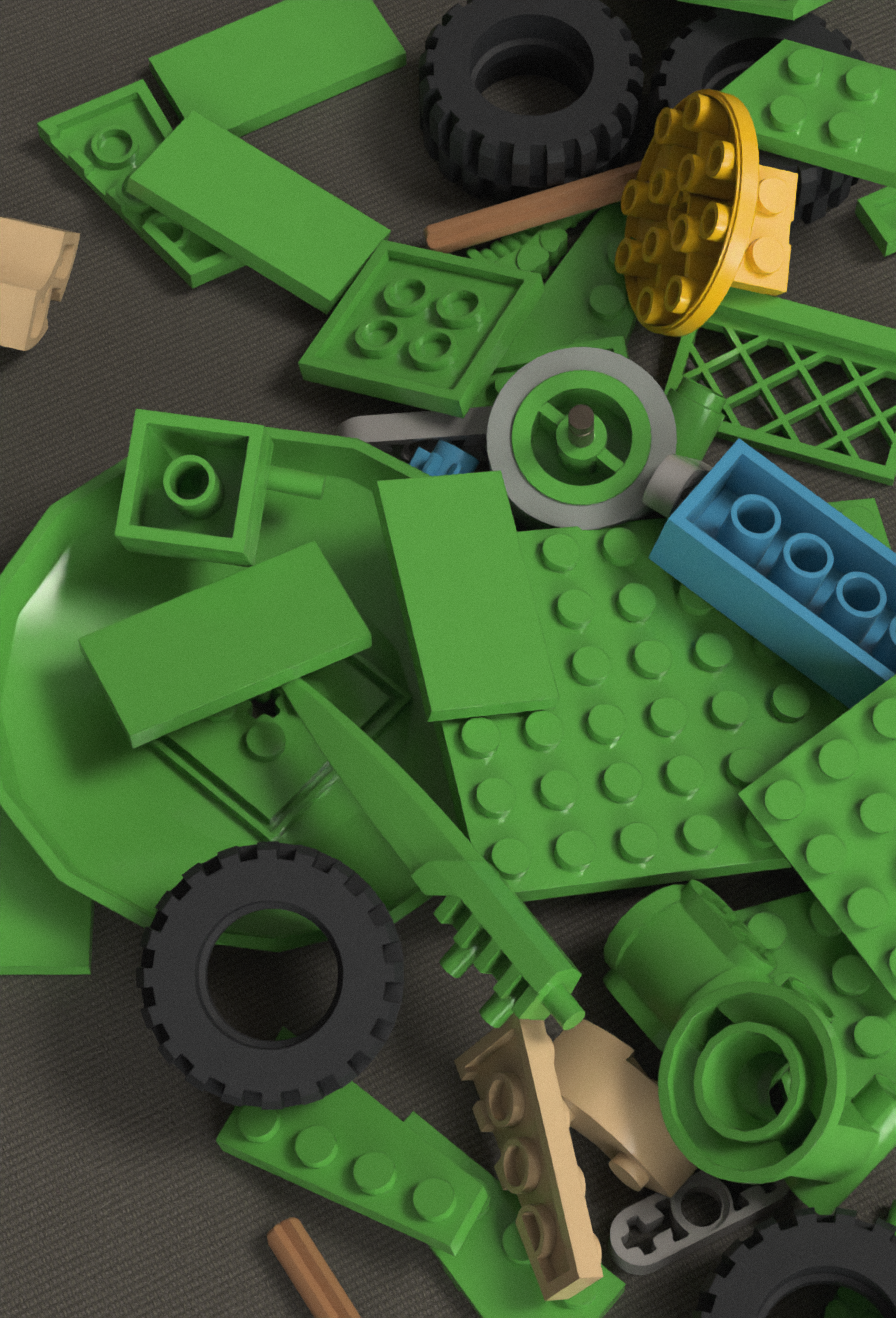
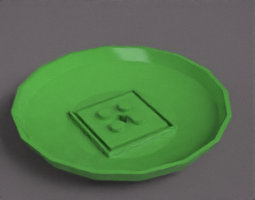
[0,427,459,952]

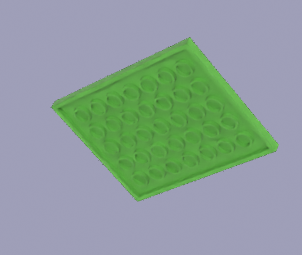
[433,498,891,902]

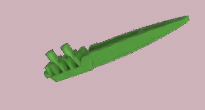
[281,678,585,1030]

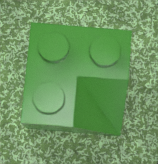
[114,409,274,567]

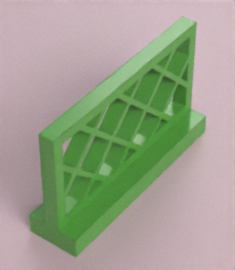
[664,287,896,486]

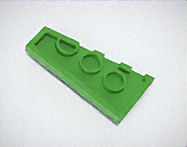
[37,79,246,289]
[505,201,637,355]
[216,1026,489,1257]
[404,1111,626,1318]

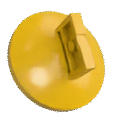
[615,89,798,337]

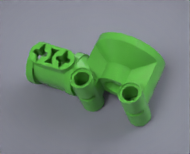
[603,879,896,1215]

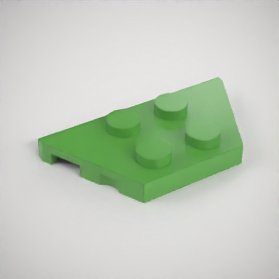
[720,39,896,189]

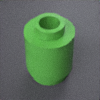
[666,377,727,461]

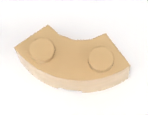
[0,217,80,351]
[553,1019,698,1198]

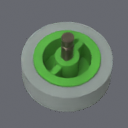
[486,347,677,530]

